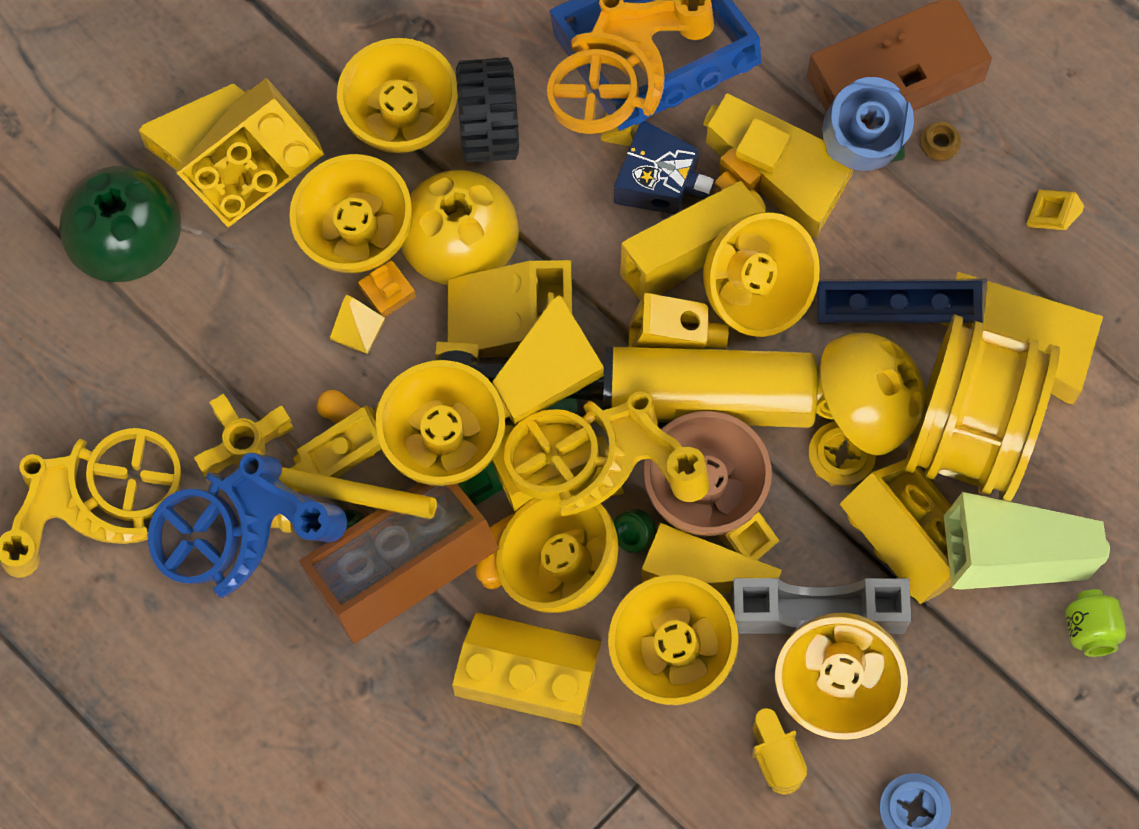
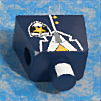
[614,121,716,214]

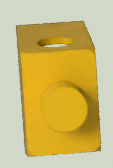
[628,293,729,349]

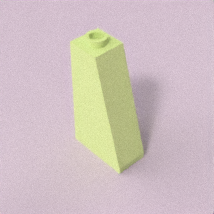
[944,492,1110,590]

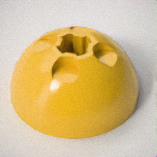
[337,38,458,153]
[289,154,412,273]
[401,170,519,285]
[703,212,820,337]
[820,333,925,455]
[375,360,505,486]
[496,491,619,613]
[608,574,739,705]
[775,613,908,740]

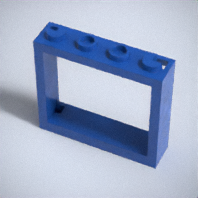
[549,0,762,131]

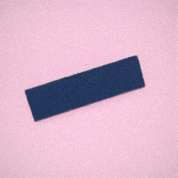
[817,278,987,323]

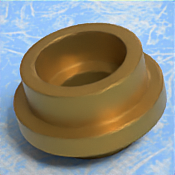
[920,121,961,161]

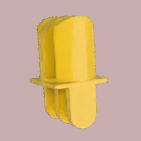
[751,708,807,795]

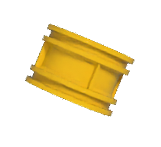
[904,314,1060,502]

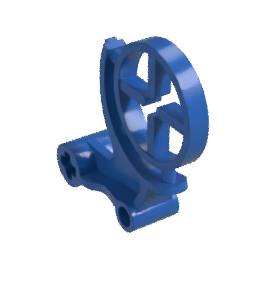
[148,453,347,598]

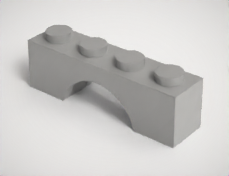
[731,578,911,634]

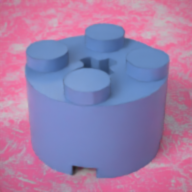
[822,77,914,171]

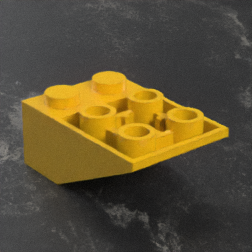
[176,78,324,228]
[448,260,572,358]

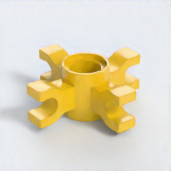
[194,393,294,481]

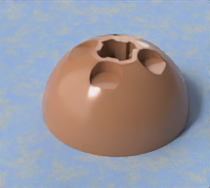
[644,411,772,536]

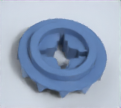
[879,773,951,829]

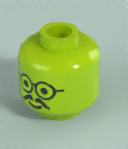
[1065,589,1126,657]

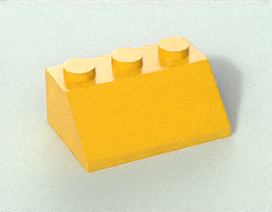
[840,459,951,604]
[452,612,602,726]

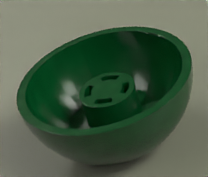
[59,166,181,282]

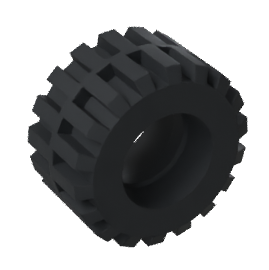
[456,57,519,163]

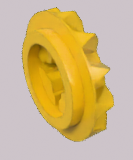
[809,421,876,487]

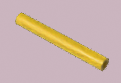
[278,467,437,519]

